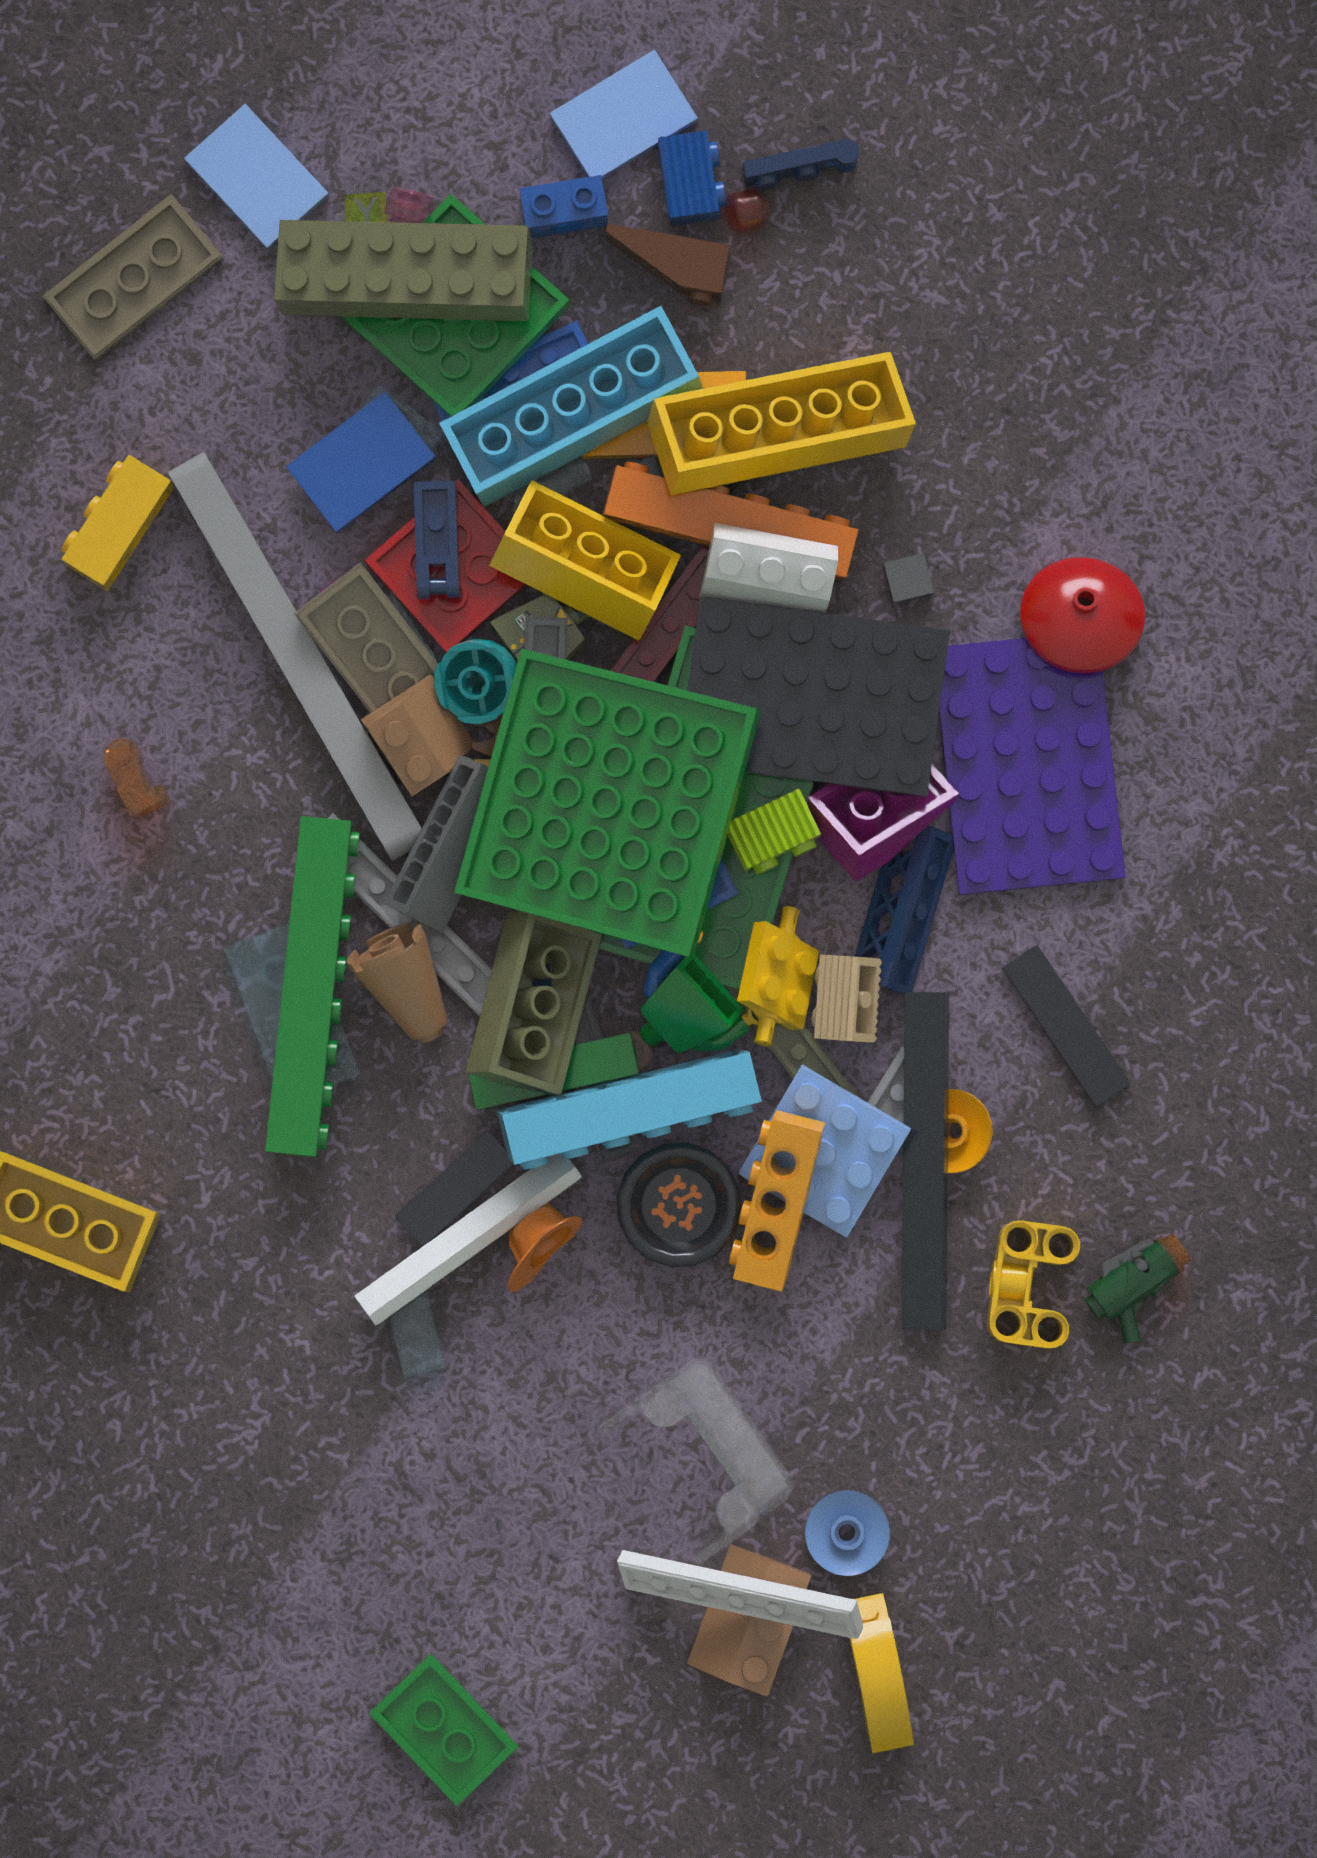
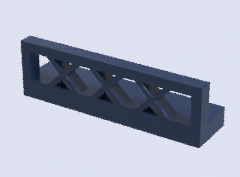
[854,826,954,996]

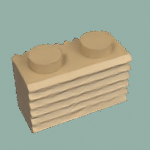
[812,954,882,1043]

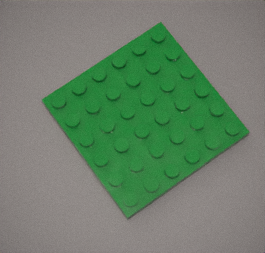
[454,648,761,958]

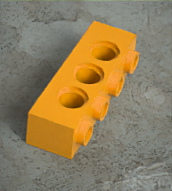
[729,1110,826,1292]

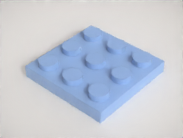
[738,1065,911,1238]

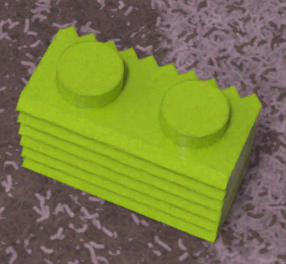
[727,789,821,875]

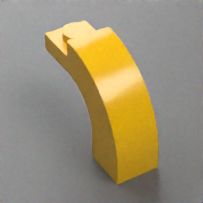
[849,1593,914,1753]

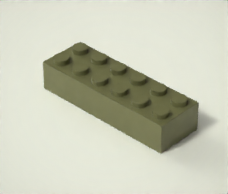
[274,220,533,321]

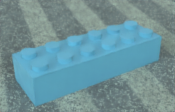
[439,306,704,507]
[497,1048,762,1170]

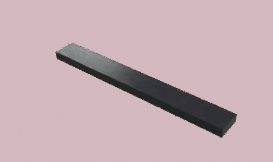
[902,992,949,1330]

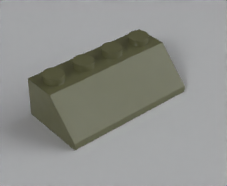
[466,911,602,1096]

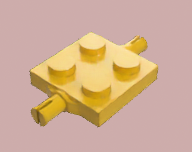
[737,906,820,1046]

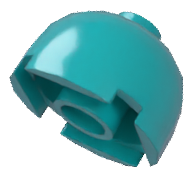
[434,639,517,724]

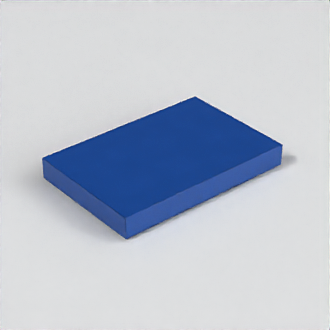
[286,392,436,534]

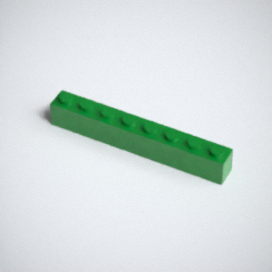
[265,816,360,1158]

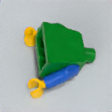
[640,931,759,1053]

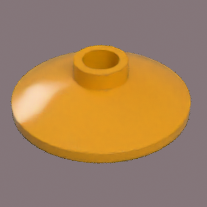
[948,1089,993,1173]

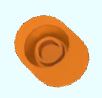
[507,1203,583,1292]

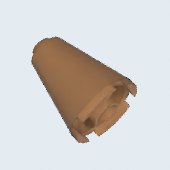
[346,922,448,1043]

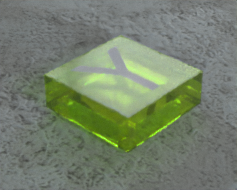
[344,192,388,222]

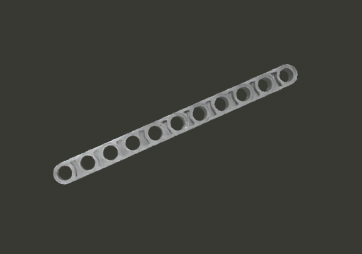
[168,452,422,862]

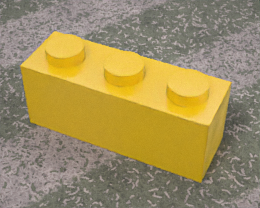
[61,455,175,591]

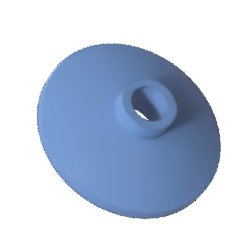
[805,1490,890,1576]

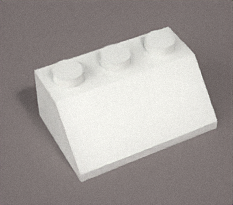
[698,523,838,613]

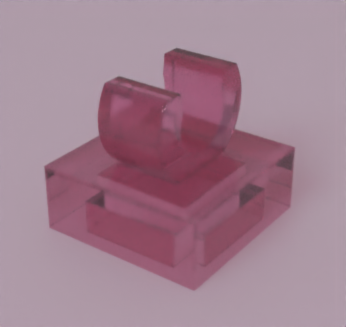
[384,187,434,223]

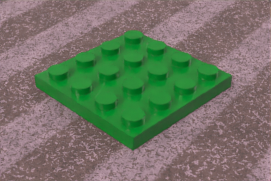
[339,194,571,417]

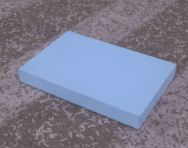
[550,49,698,179]
[184,104,329,250]

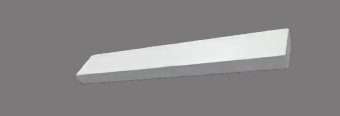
[355,1153,582,1325]
[617,1550,864,1639]

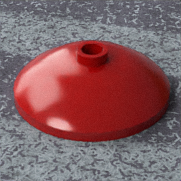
[1020,557,1145,673]

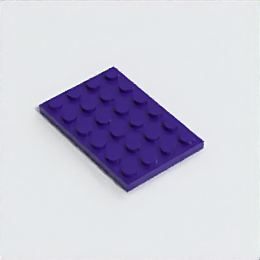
[939,638,1126,895]

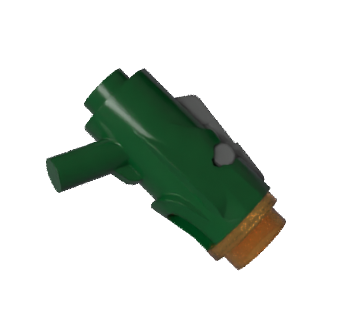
[1084,1233,1191,1343]

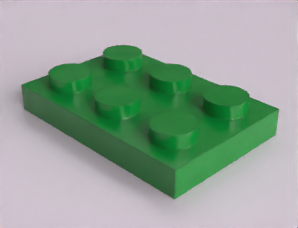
[369,1653,519,1806]

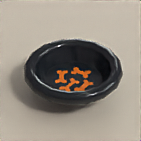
[616,1142,741,1268]

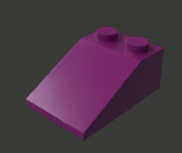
[807,764,959,882]

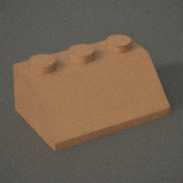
[687,1544,811,1697]

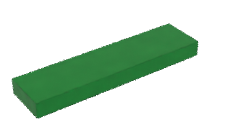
[469,1033,641,1110]

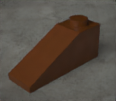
[606,223,730,306]

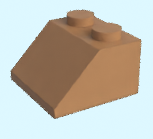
[361,674,474,796]

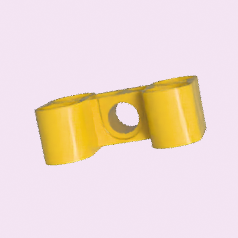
[987,1221,1080,1348]

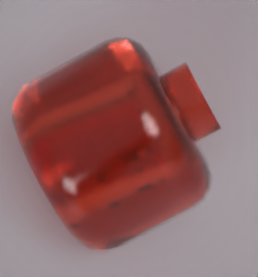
[725,189,770,233]

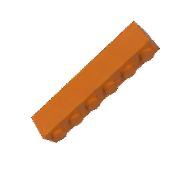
[602,461,859,581]

